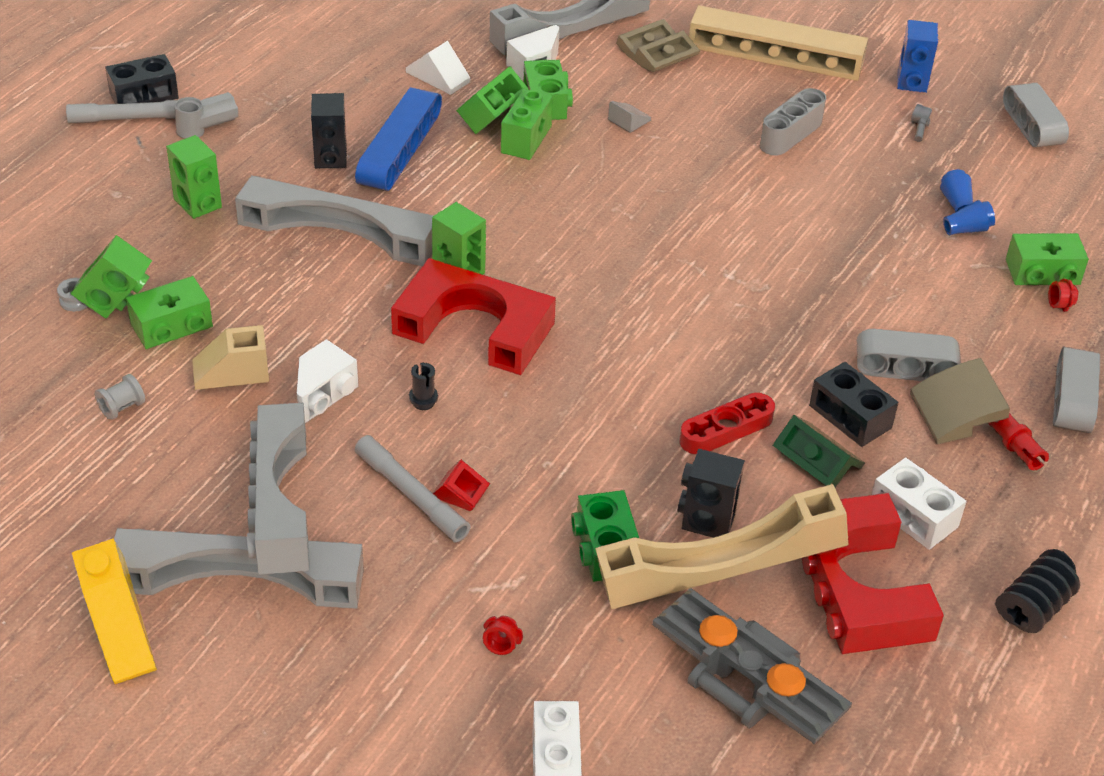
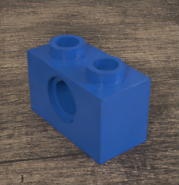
[897,20,938,93]

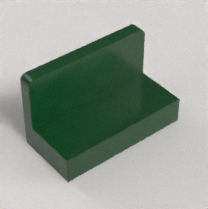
[772,415,865,488]

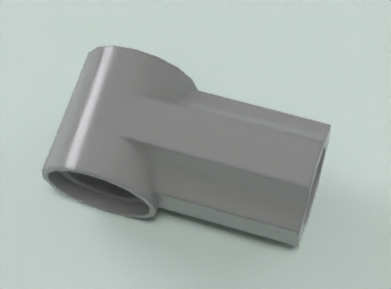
[174,92,238,139]

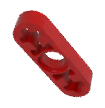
[679,393,775,454]

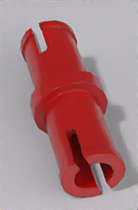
[988,413,1049,471]

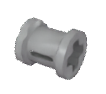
[94,374,146,420]

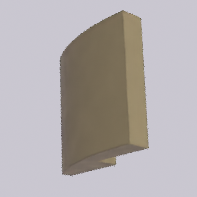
[616,19,700,72]
[910,358,1010,444]

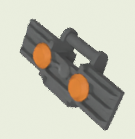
[652,588,852,744]

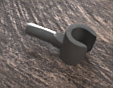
[911,104,932,142]

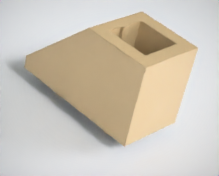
[193,325,269,390]

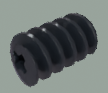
[995,549,1081,633]

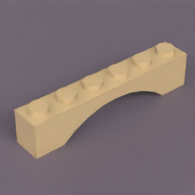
[595,484,848,609]

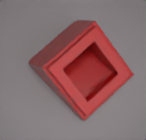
[433,459,491,511]

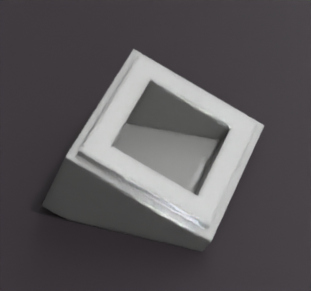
[608,101,651,133]

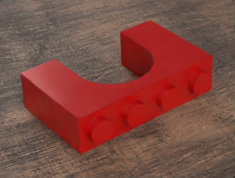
[391,258,556,376]
[802,493,944,654]

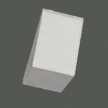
[406,41,470,95]

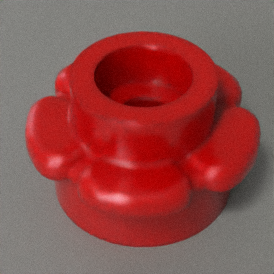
[1048,278,1078,312]
[483,615,523,655]

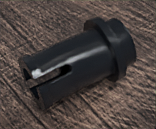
[409,362,438,410]

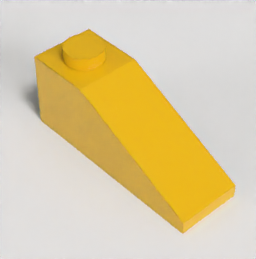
[72,538,157,685]

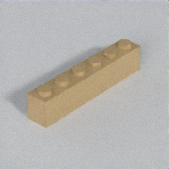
[689,5,868,81]

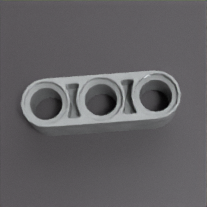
[1003,83,1069,147]
[760,88,826,155]
[856,329,961,381]
[1053,346,1100,433]

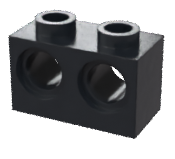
[105,54,179,104]
[311,93,347,169]
[809,362,899,447]
[677,449,745,538]

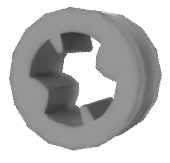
[57,278,88,312]

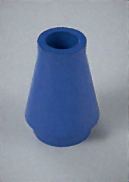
[940,169,973,212]
[943,200,995,236]

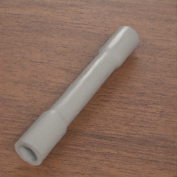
[66,100,177,123]
[355,435,471,542]

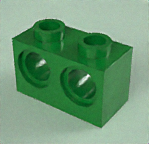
[571,490,639,582]

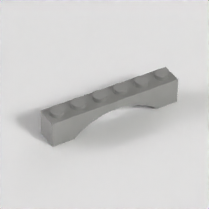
[489,0,650,55]
[235,175,434,266]
[247,403,309,575]
[114,528,364,609]

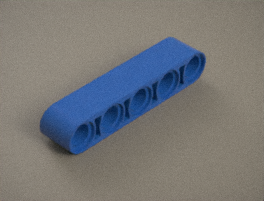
[355,87,442,191]

